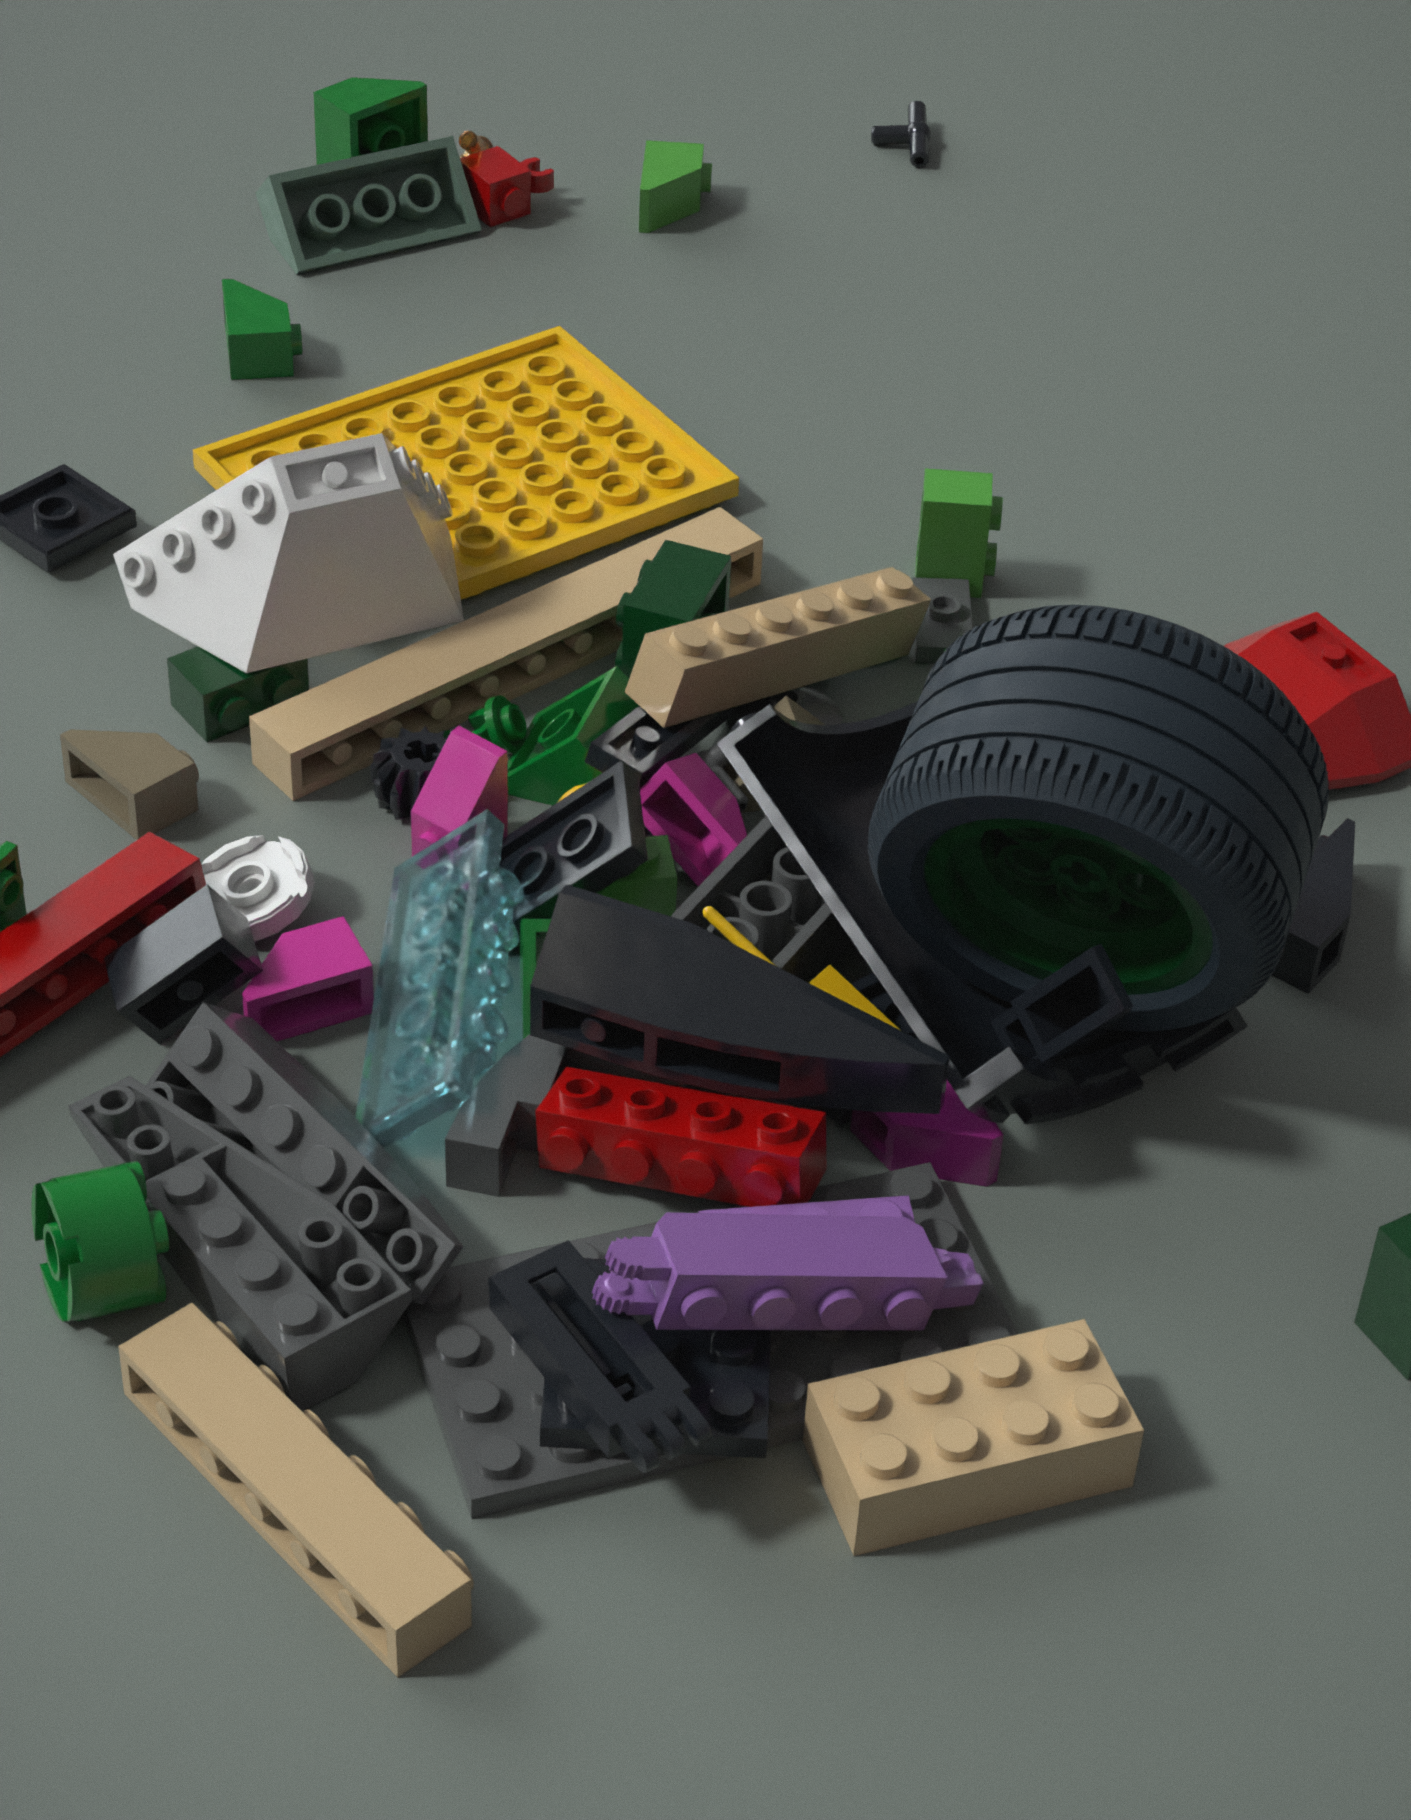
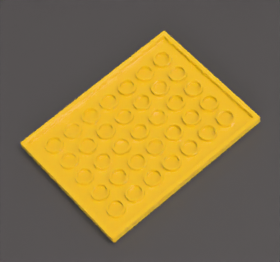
[192,326,739,600]

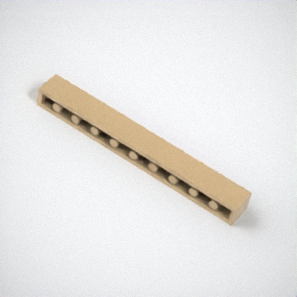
[249,507,763,801]

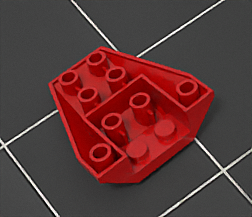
[1224,611,1411,790]

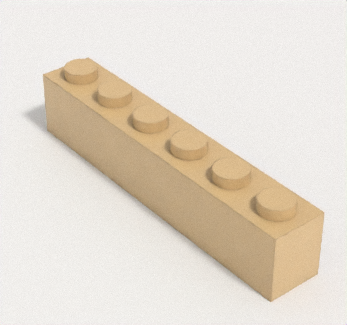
[625,567,931,728]
[118,1303,474,1678]

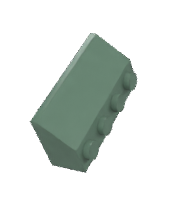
[255,136,482,274]

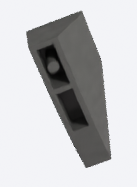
[145,1002,463,1305]
[68,1076,412,1412]

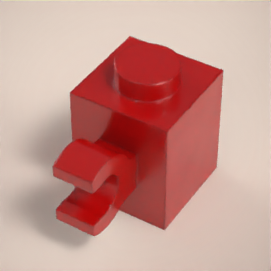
[460,146,554,227]

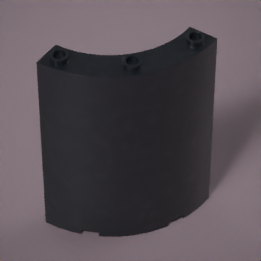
[717,701,1248,1124]

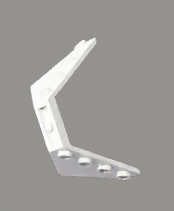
[113,433,464,673]

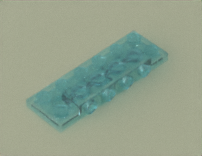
[355,809,524,1148]

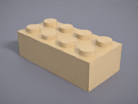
[803,1319,1144,1556]

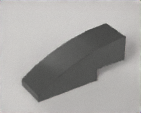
[445,1034,568,1197]

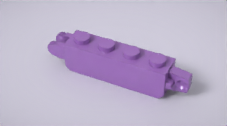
[592,1212,983,1330]

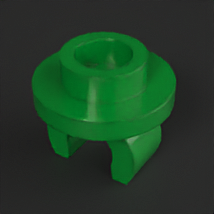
[468,695,527,755]

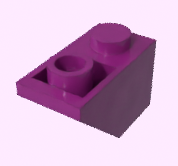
[850,1080,1004,1187]

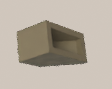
[60,729,199,840]

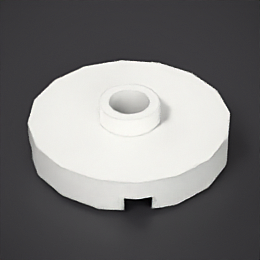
[201,835,315,942]

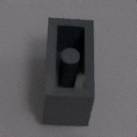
[104,884,263,1044]

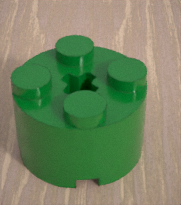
[31,1161,169,1322]

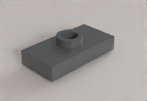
[912,577,973,664]

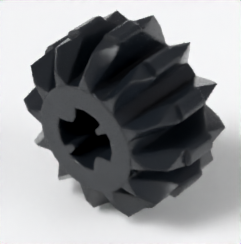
[370,725,450,820]

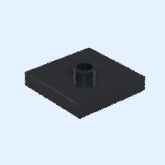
[0,464,137,572]

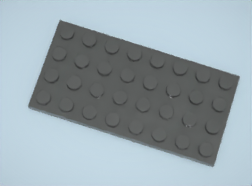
[402,1162,1018,1519]

